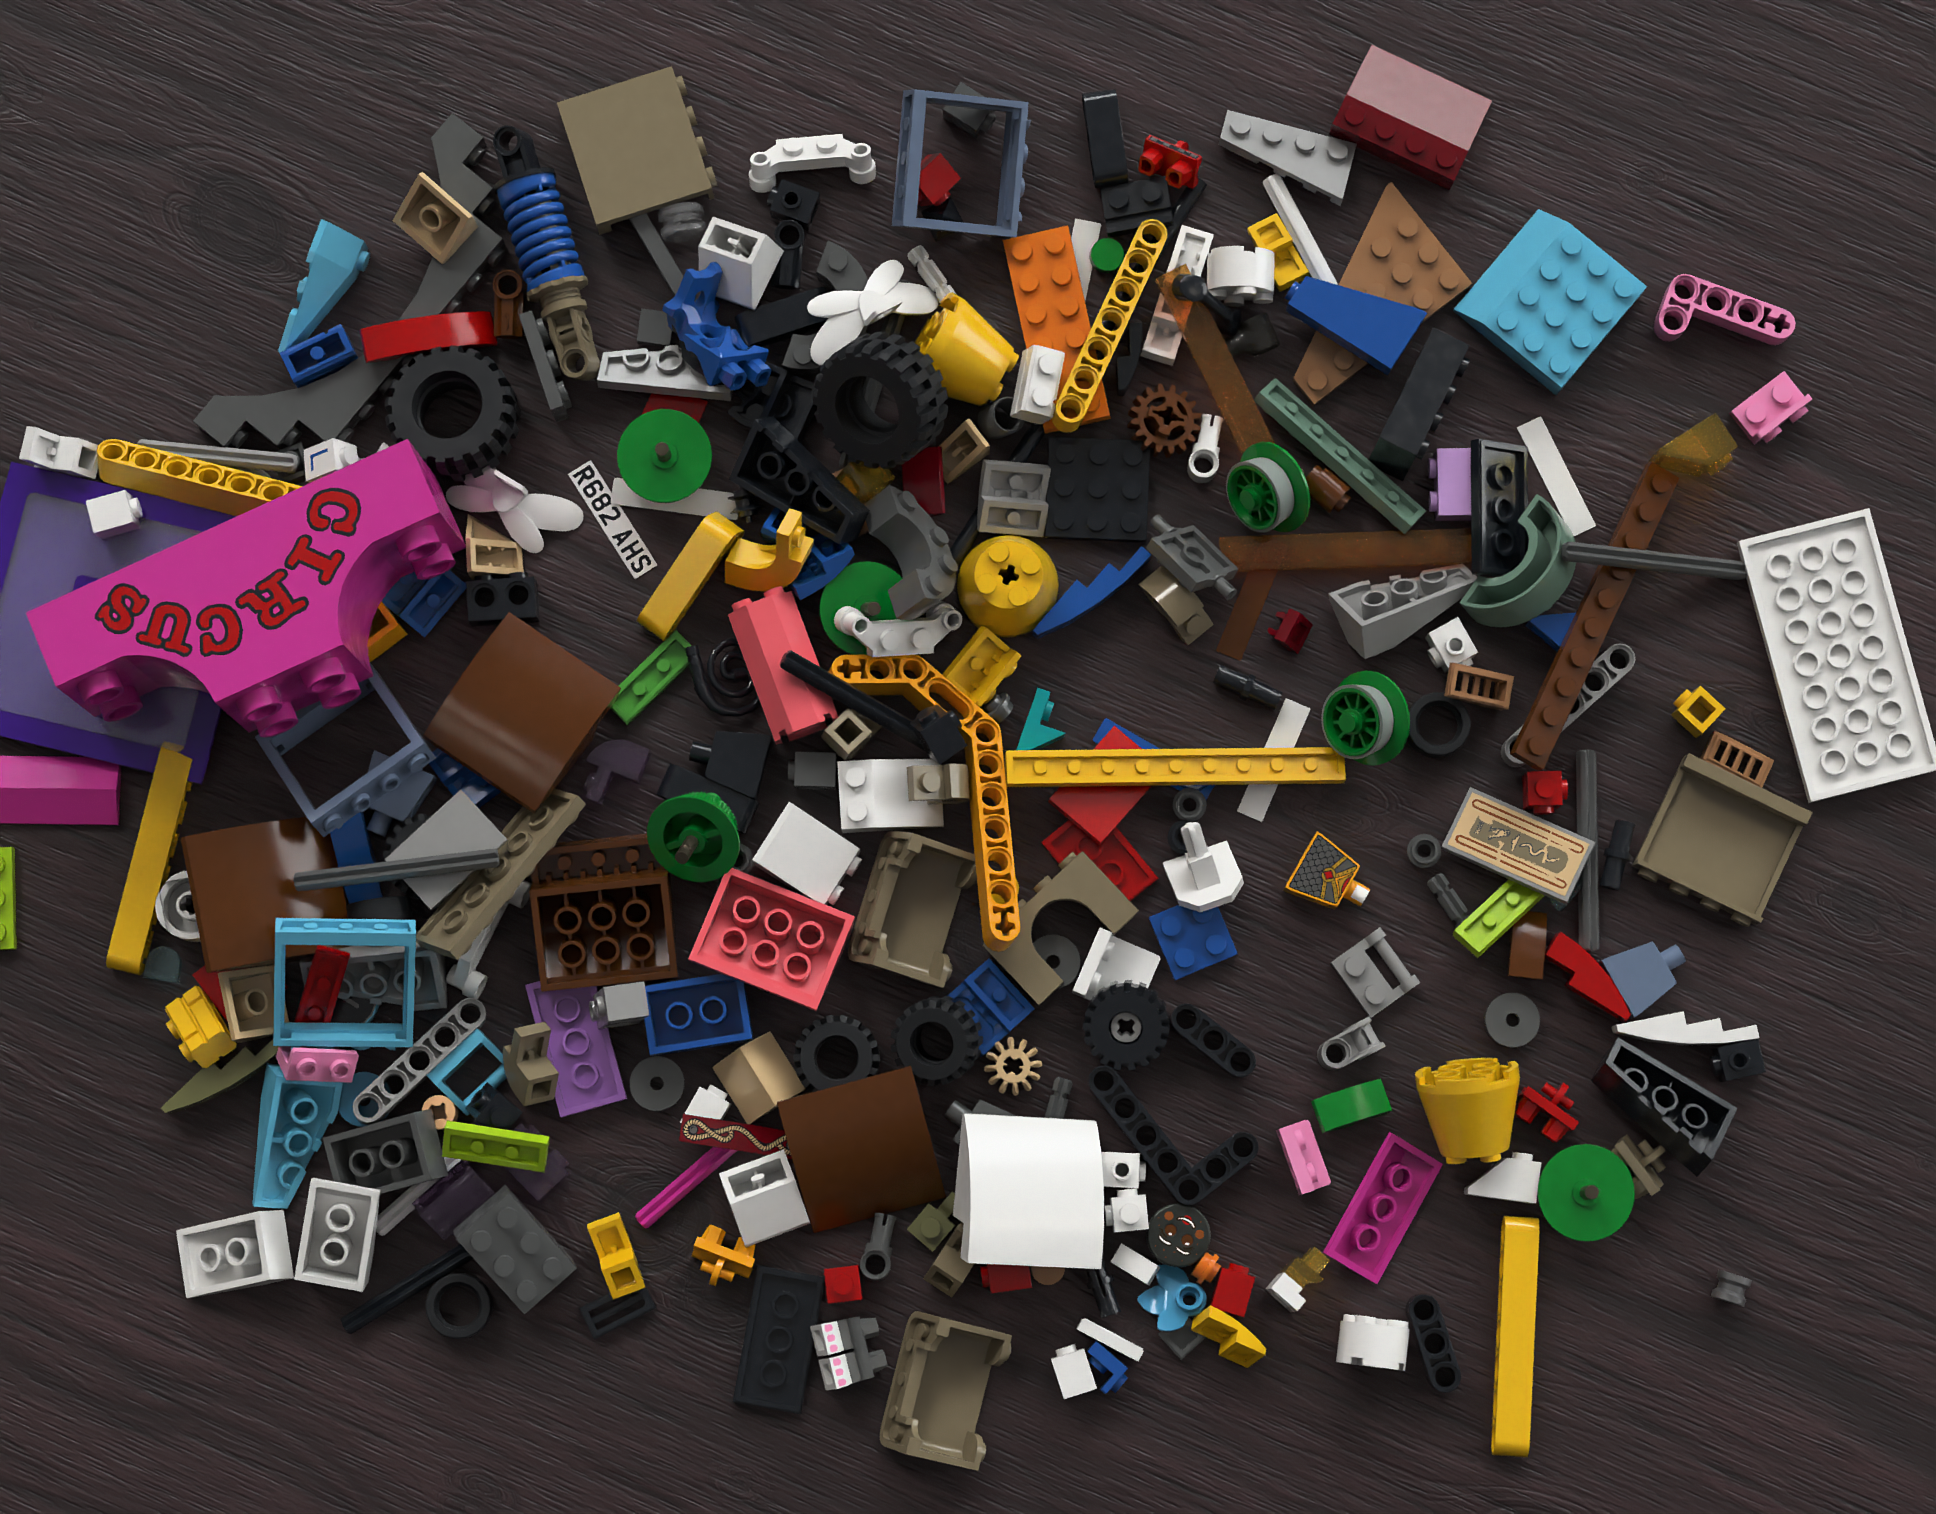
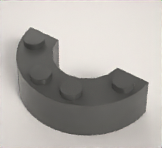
[782,241,872,377]
[864,485,958,621]

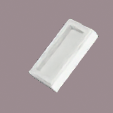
[1076,1318,1144,1362]

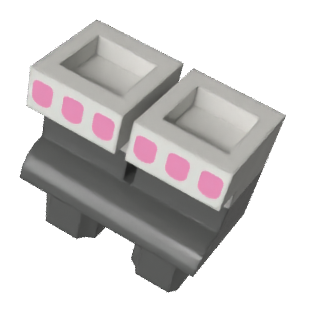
[810,1316,888,1390]

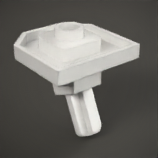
[1163,822,1244,912]

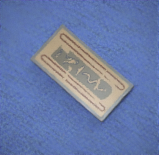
[1442,787,1595,905]

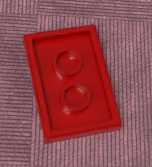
[1048,726,1152,846]
[1041,820,1158,902]

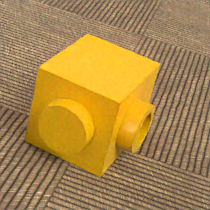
[1671,686,1725,738]

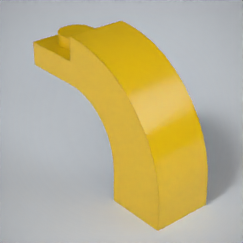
[725,508,814,591]

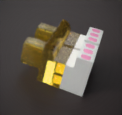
[1265,1247,1330,1312]

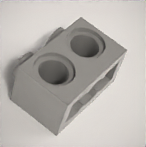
[589,981,649,1029]

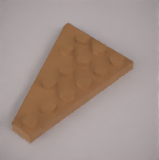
[1292,182,1472,406]

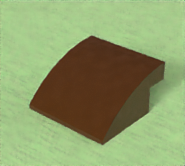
[423,612,621,814]
[181,817,349,973]
[529,833,678,992]
[777,1065,946,1233]

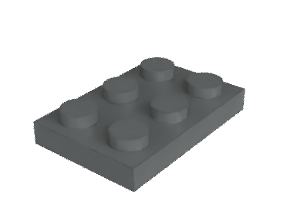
[519,310,572,422]

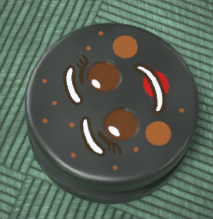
[1146,1203,1211,1267]

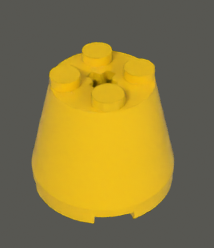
[914,292,1019,406]
[957,535,1059,637]
[1415,1058,1520,1164]

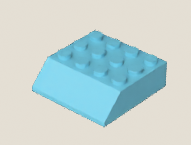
[1453,209,1647,395]

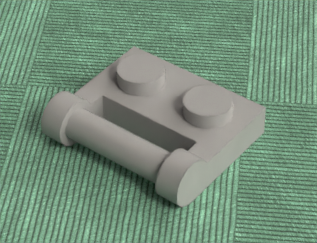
[1330,927,1420,1018]

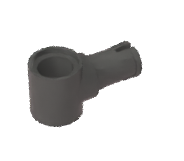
[860,1213,897,1283]

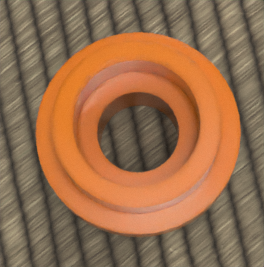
[1191,1252,1221,1285]

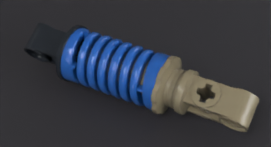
[493,125,600,381]

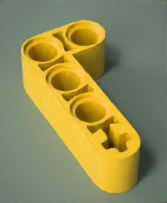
[637,511,745,641]

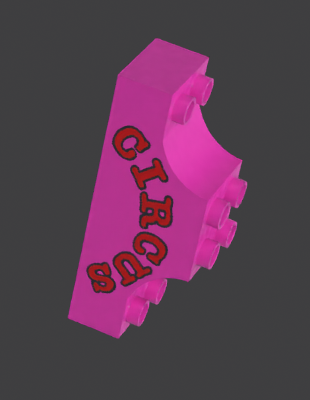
[26,439,466,738]

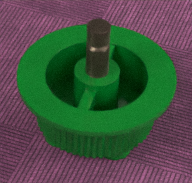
[647,792,740,882]

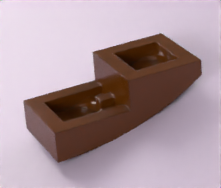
[1507,911,1547,980]

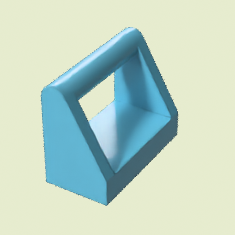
[426,1028,507,1116]

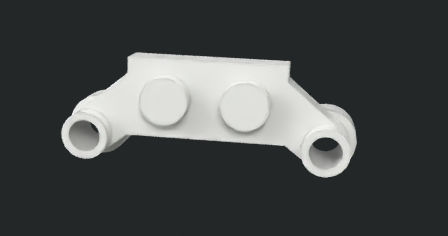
[749,134,876,193]
[834,601,962,657]
[446,880,532,999]

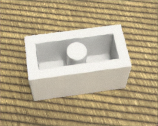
[1111,1243,1160,1286]

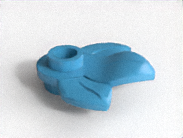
[1137,1264,1207,1332]

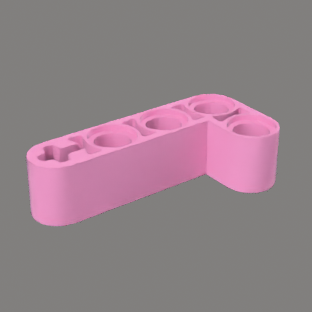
[1653,274,1796,345]

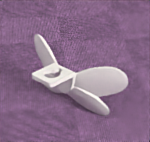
[807,260,938,365]
[446,465,584,553]

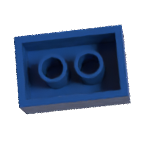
[644,974,754,1056]

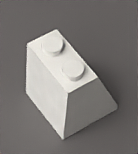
[752,802,862,905]

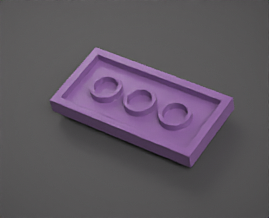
[525,981,627,1118]

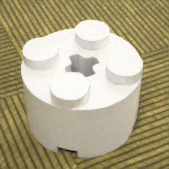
[1207,246,1275,307]
[155,871,201,942]
[1336,1314,1410,1371]

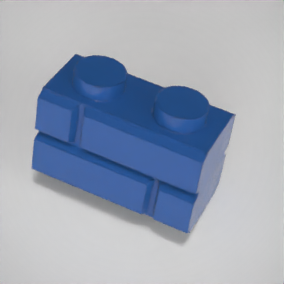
[280,324,359,388]

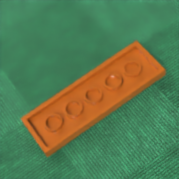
[1003,225,1111,434]

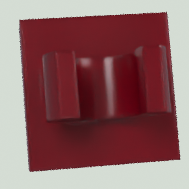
[1267,608,1313,654]

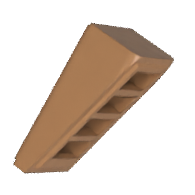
[1444,662,1514,711]
[1700,731,1774,788]

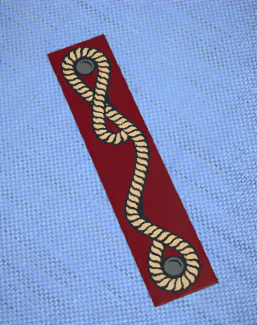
[679,1114,792,1159]

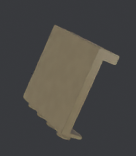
[557,66,718,235]
[1632,753,1813,927]

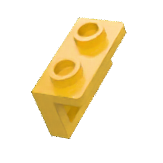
[942,626,1021,707]

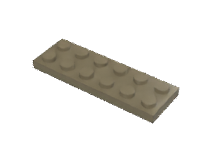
[416,789,586,960]

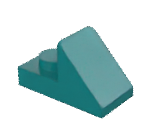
[1016,688,1065,750]

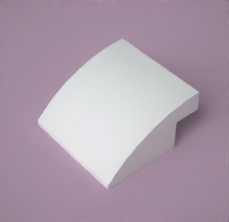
[953,1113,1104,1269]

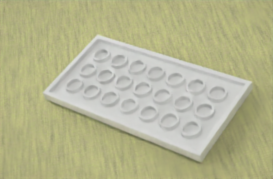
[1737,508,1936,803]

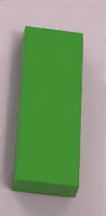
[610,630,700,726]

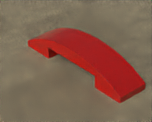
[359,311,497,363]

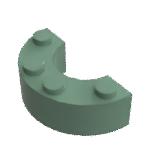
[1460,494,1576,627]

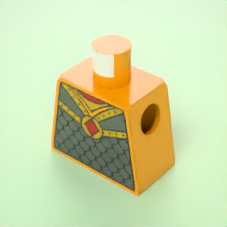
[1283,831,1370,910]

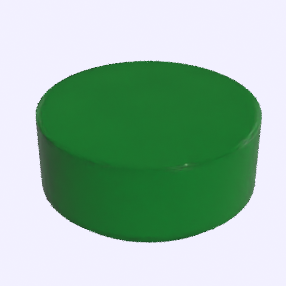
[1089,238,1124,273]

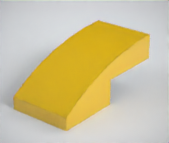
[1247,213,1309,292]
[1191,1305,1266,1368]

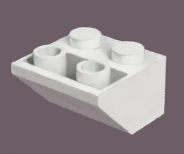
[698,217,784,310]
[719,1149,810,1248]

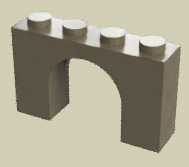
[983,851,1139,1006]

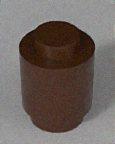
[1306,465,1352,514]

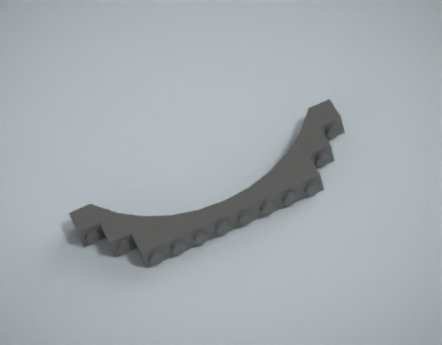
[193,113,506,450]

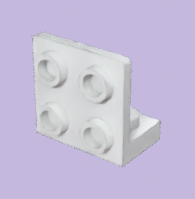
[1072,927,1160,1001]

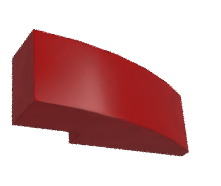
[1545,931,1631,1022]

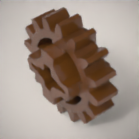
[1127,384,1201,458]

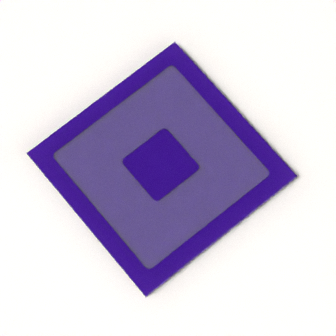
[0,462,237,785]

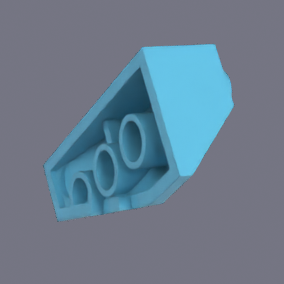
[278,219,370,354]
[252,1063,343,1209]

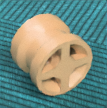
[422,1095,458,1130]

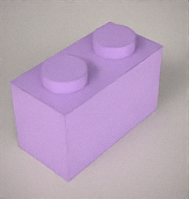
[1428,448,1471,521]

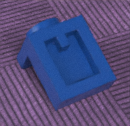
[1087,1340,1128,1394]

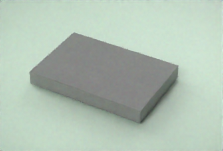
[384,789,508,910]

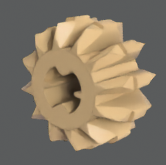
[984,1037,1042,1096]

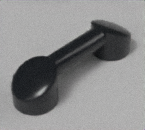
[1172,274,1242,335]

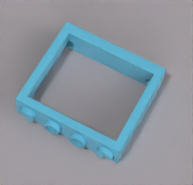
[273,918,416,1050]

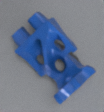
[662,262,772,390]

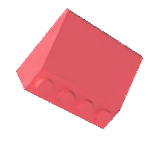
[688,868,855,1011]

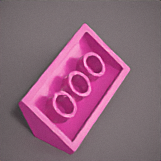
[0,756,121,825]
[1323,1132,1443,1284]

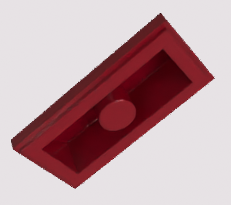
[902,447,945,517]

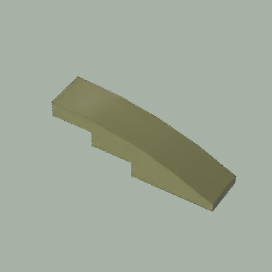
[161,1040,291,1114]

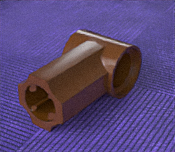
[492,270,527,339]

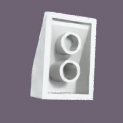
[837,759,944,833]
[294,1178,380,1292]
[176,1210,294,1298]

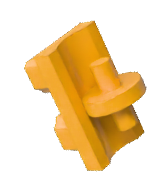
[691,1225,755,1286]

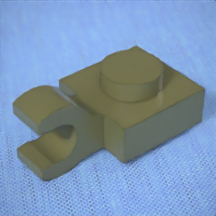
[907,1191,955,1252]

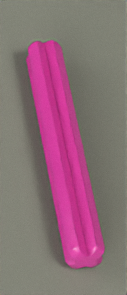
[635,1147,737,1228]

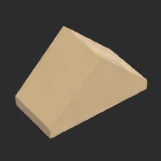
[939,419,990,484]

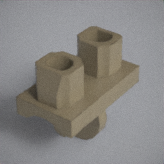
[1611,1134,1666,1200]

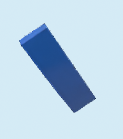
[1032,546,1152,639]

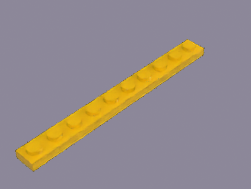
[1005,747,1346,787]

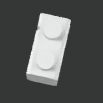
[1010,345,1065,424]

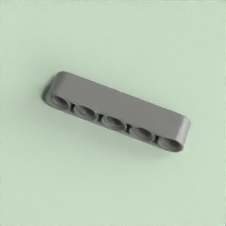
[1500,643,1635,767]
[352,998,486,1125]

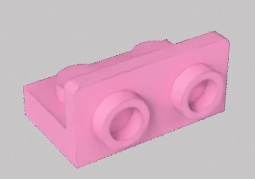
[1729,371,1812,445]
[276,1046,359,1083]
[1276,1120,1331,1195]

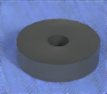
[1033,935,1080,989]
[1484,993,1540,1048]
[630,1056,685,1111]

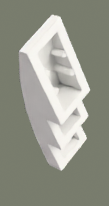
[1141,225,1214,366]
[1612,1011,1759,1045]

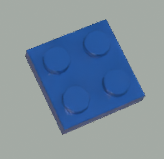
[1148,905,1238,981]

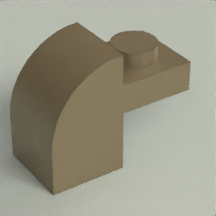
[1138,565,1214,645]
[821,708,883,761]
[907,764,970,804]
[503,1022,559,1106]
[923,1222,975,1298]

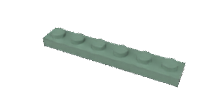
[1253,378,1426,534]

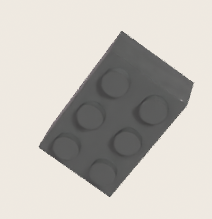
[323,1109,448,1194]
[453,1185,577,1314]

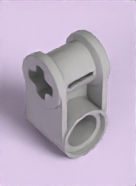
[1317,1016,1385,1071]

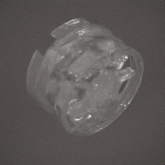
[657,202,707,242]

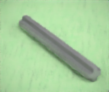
[137,439,298,473]

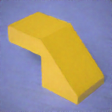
[587,1212,646,1300]

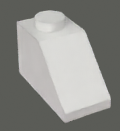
[1464,1152,1541,1204]

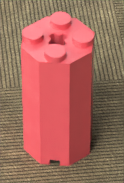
[728,586,839,745]

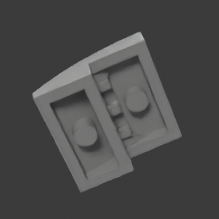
[977,459,1051,537]

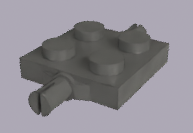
[1146,514,1238,601]

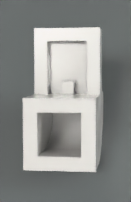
[19,426,98,479]

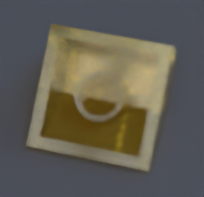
[1649,413,1738,477]

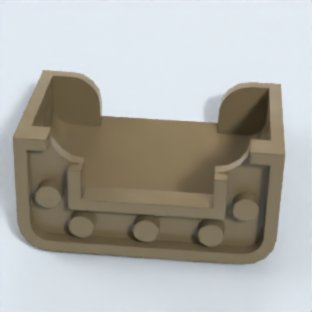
[848,831,977,988]
[880,1311,1012,1471]

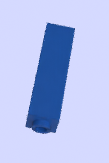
[1285,276,1427,376]

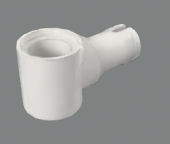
[1187,414,1223,483]

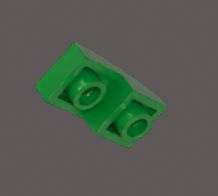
[1311,1078,1392,1134]

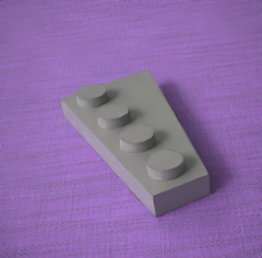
[1218,110,1357,206]
[597,345,733,401]

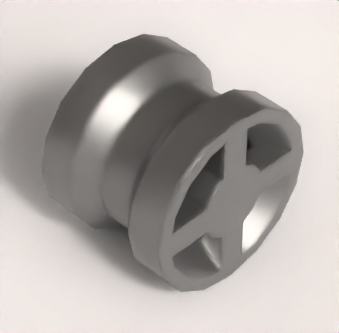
[1711,1270,1752,1307]

